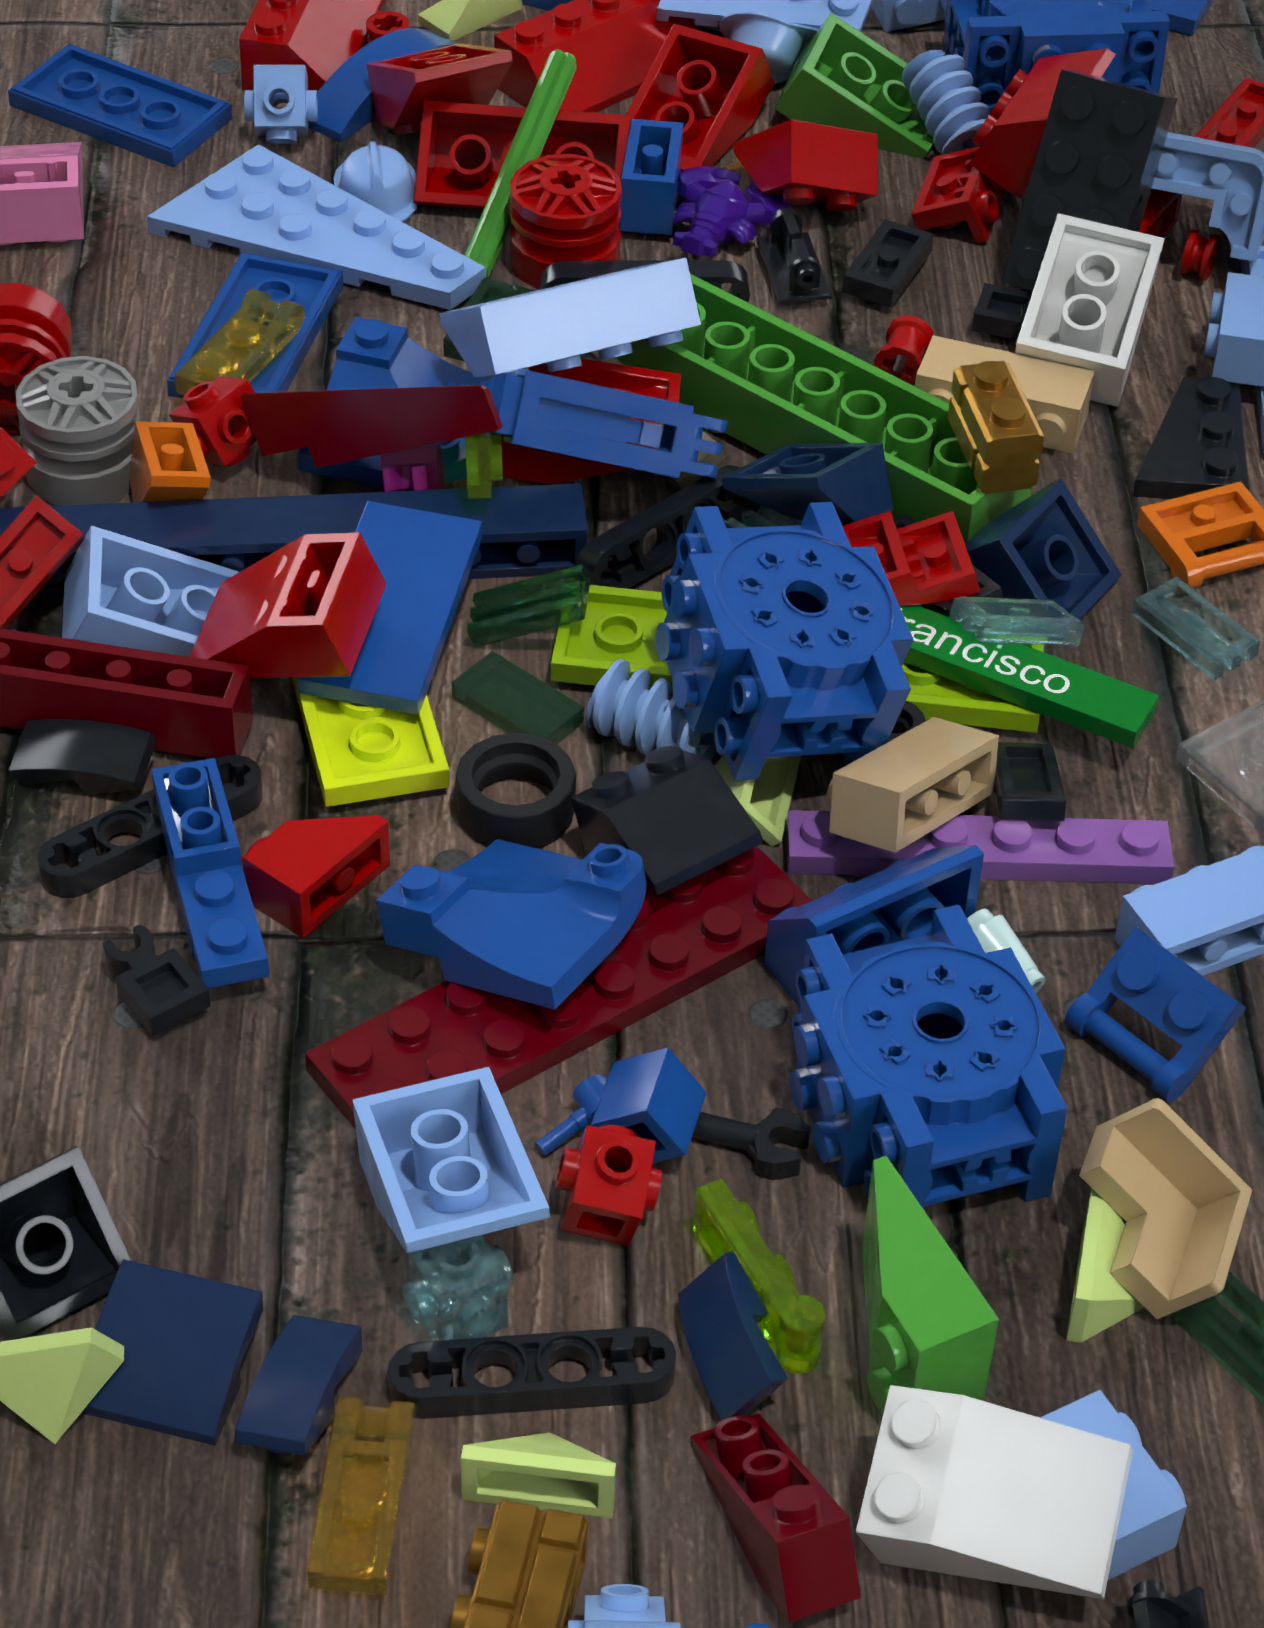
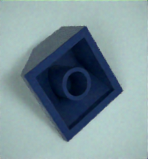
[722,443,894,526]
[965,479,1122,640]

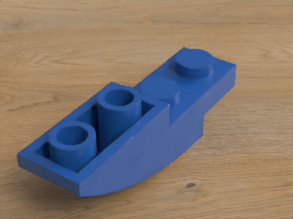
[151,758,269,988]

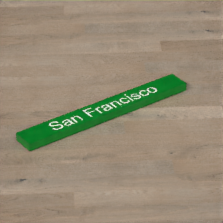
[899,605,1160,748]

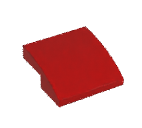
[843,510,981,605]

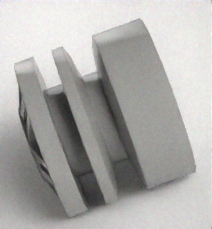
[16,356,140,506]

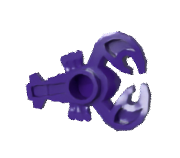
[672,166,792,257]

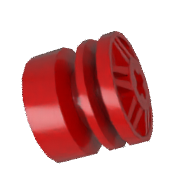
[510,154,622,290]
[0,283,73,435]

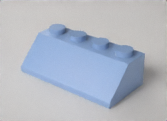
[439,258,701,378]

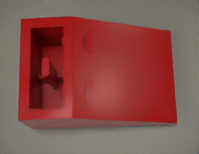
[189,532,386,678]

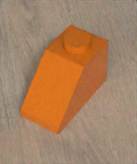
[129,421,211,502]

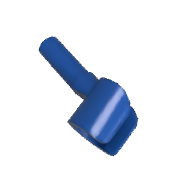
[534,1075,607,1157]

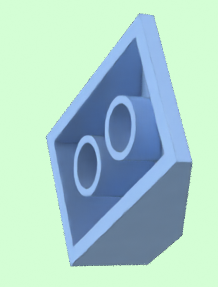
[62,525,239,657]
[352,1067,550,1254]

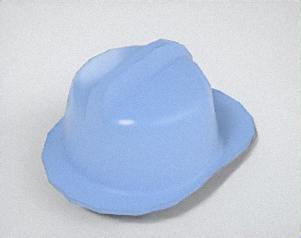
[719,11,818,84]
[333,141,418,222]

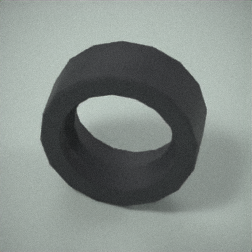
[455,732,576,848]

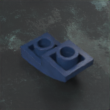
[678,1252,789,1420]
[235,1315,363,1455]

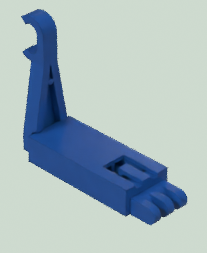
[447,369,728,478]

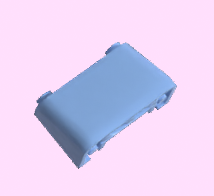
[1152,132,1264,262]

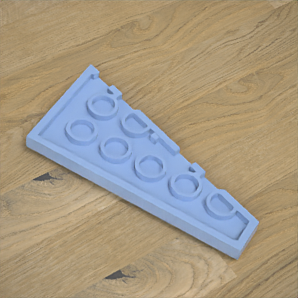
[147,144,487,310]

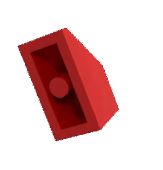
[242,815,390,938]

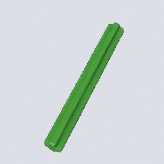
[464,49,577,278]

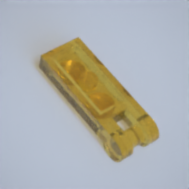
[175,289,305,395]
[307,1396,416,1595]

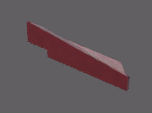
[241,385,503,468]

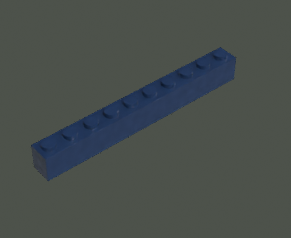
[0,484,588,598]

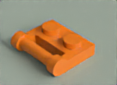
[1137,481,1264,591]

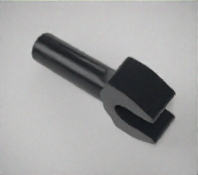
[692,1108,811,1180]

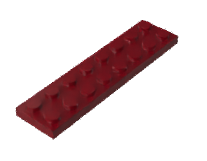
[305,846,812,1129]

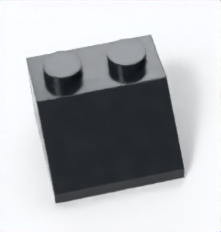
[571,746,763,896]

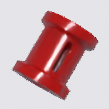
[874,315,934,384]

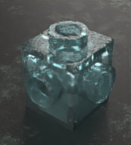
[402,1235,514,1341]

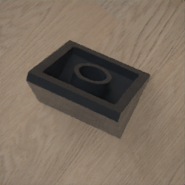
[0,1146,131,1341]

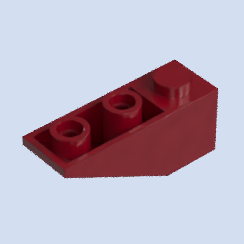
[690,1413,861,1623]

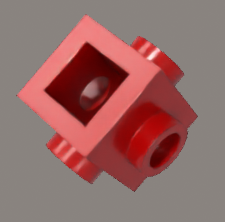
[169,376,256,467]
[555,1125,662,1246]

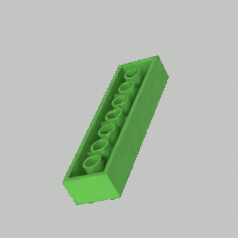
[615,274,1032,543]

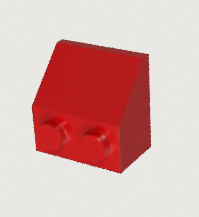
[734,119,878,212]

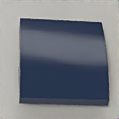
[81,1259,264,1446]

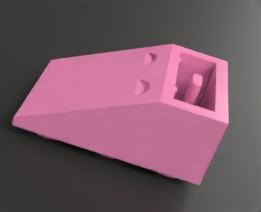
[0,142,84,246]

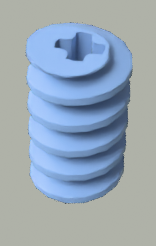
[901,50,990,155]
[586,659,717,761]

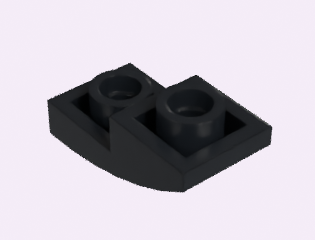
[9,719,157,795]

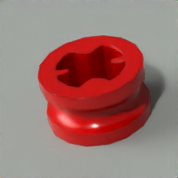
[366,11,410,44]
[1180,228,1220,281]

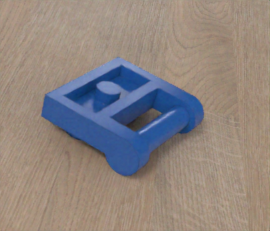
[1064,927,1246,1103]

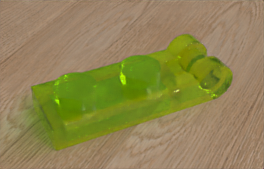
[693,1178,825,1374]

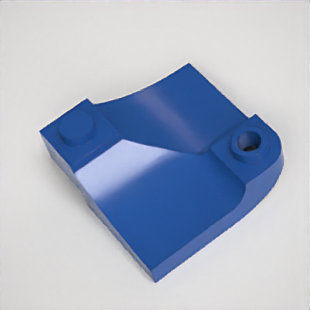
[298,317,498,488]
[376,839,647,1009]

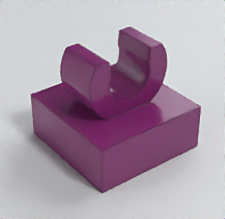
[380,443,446,492]

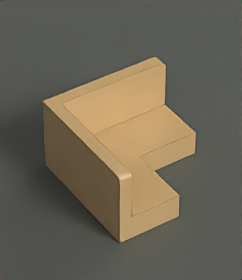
[1079,1098,1252,1319]

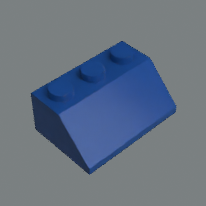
[764,845,984,1007]

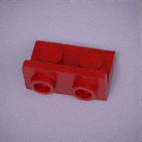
[911,146,1008,244]

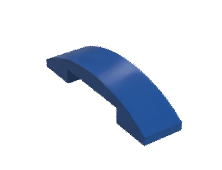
[308,28,458,143]

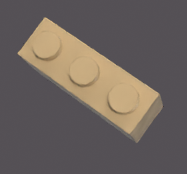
[915,335,1095,454]
[827,717,999,853]

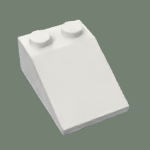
[1015,213,1165,407]
[856,1385,1133,1600]

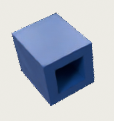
[591,1048,707,1163]

